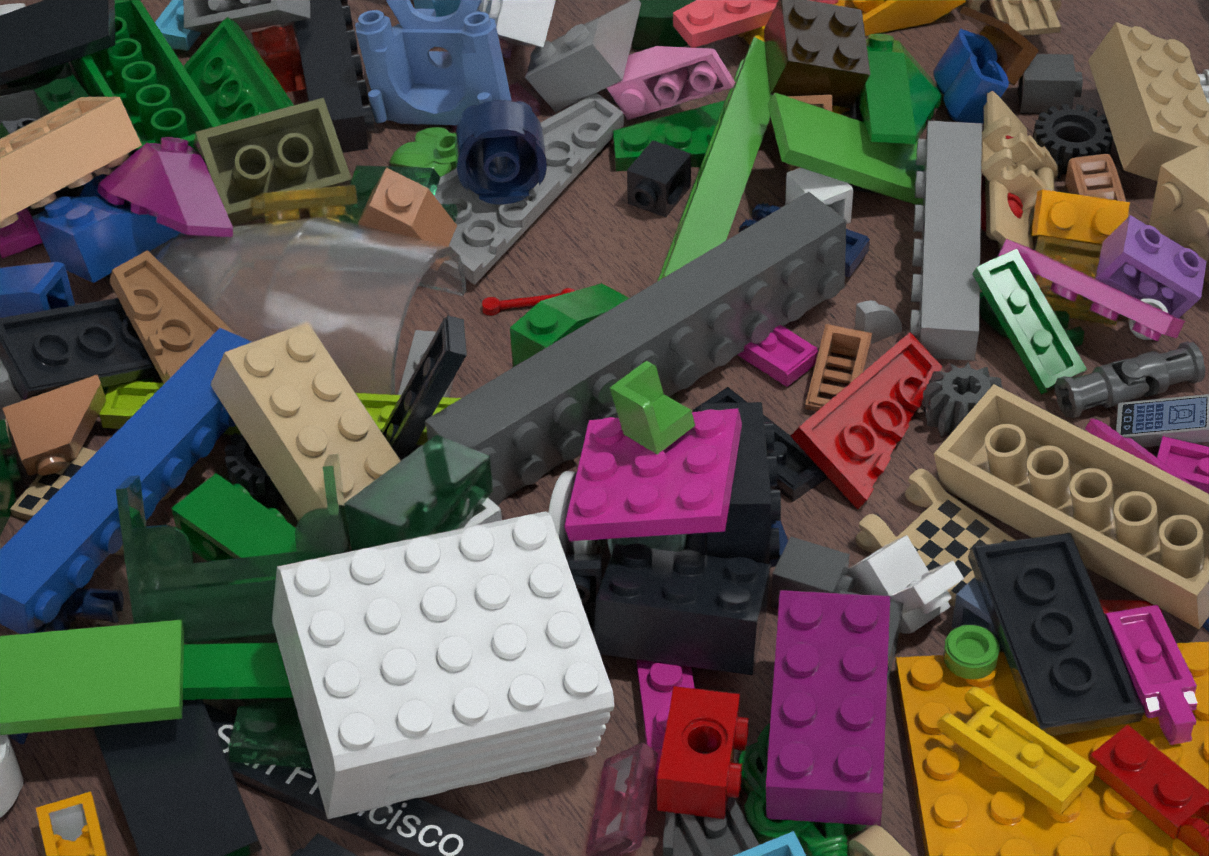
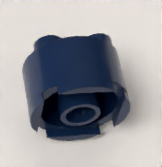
[455,100,547,205]

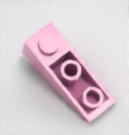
[607,46,735,120]

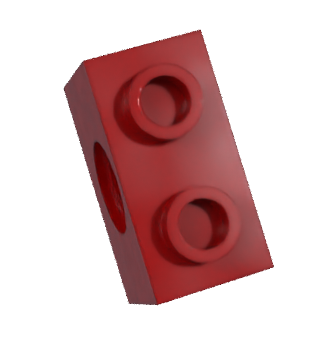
[657,686,749,819]

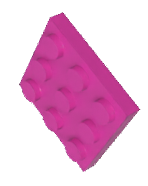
[564,409,742,541]

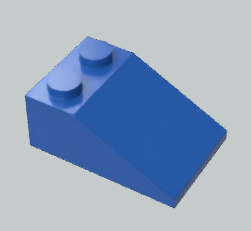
[32,196,181,283]

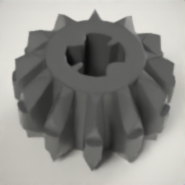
[922,361,1003,437]

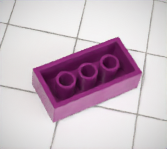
[766,590,890,826]

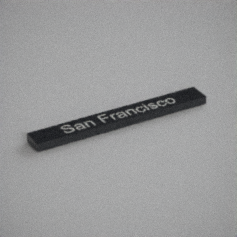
[205,703,544,856]

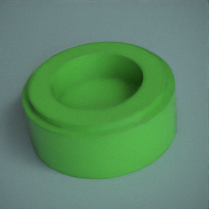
[943,625,1000,679]

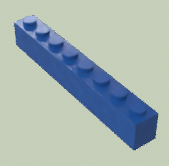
[0,328,252,634]

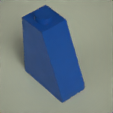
[0,262,75,318]

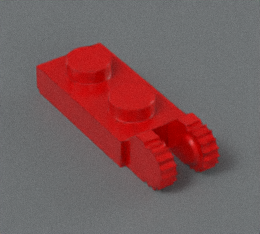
[1089,724,1209,856]

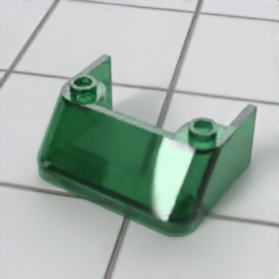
[116,454,349,643]

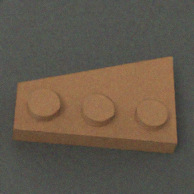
[109,250,237,384]

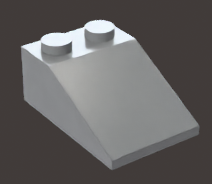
[525,0,641,112]

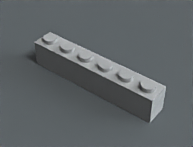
[910,121,982,361]

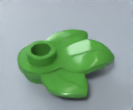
[389,127,457,186]

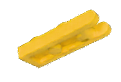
[937,687,1096,815]

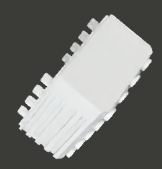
[272,511,615,819]

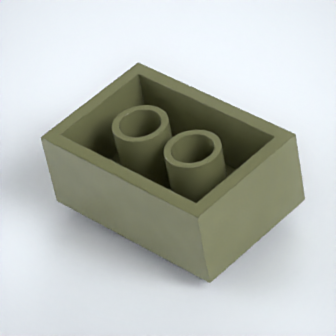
[193,98,352,226]

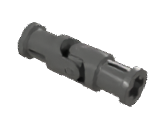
[1055,341,1206,418]

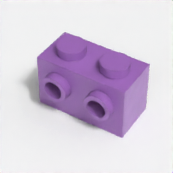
[1096,215,1207,318]

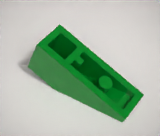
[510,283,629,367]

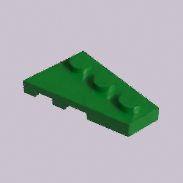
[613,100,725,171]

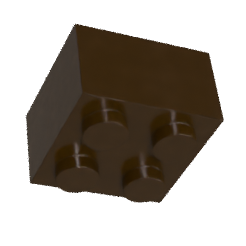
[764,0,870,108]

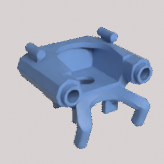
[355,0,512,125]

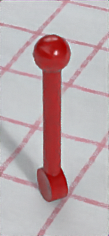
[482,288,575,316]

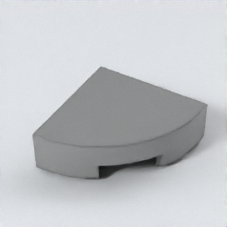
[854,300,902,344]

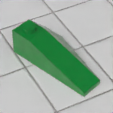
[856,34,942,144]

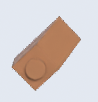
[356,168,457,266]
[2,374,106,476]

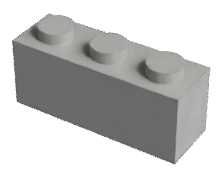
[183,0,310,34]

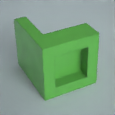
[610,361,695,454]

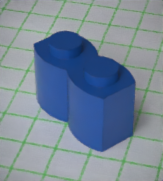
[933,29,1009,124]

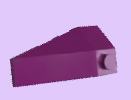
[98,137,233,238]

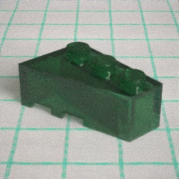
[344,435,493,551]

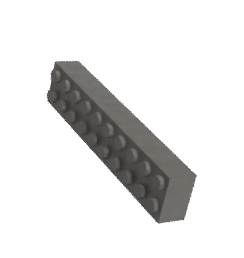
[425,191,846,506]

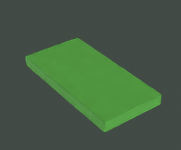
[768,93,924,205]
[0,620,184,735]

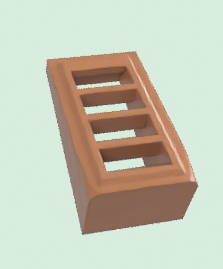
[1065,154,1130,217]
[805,324,872,411]

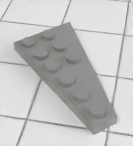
[425,93,624,285]

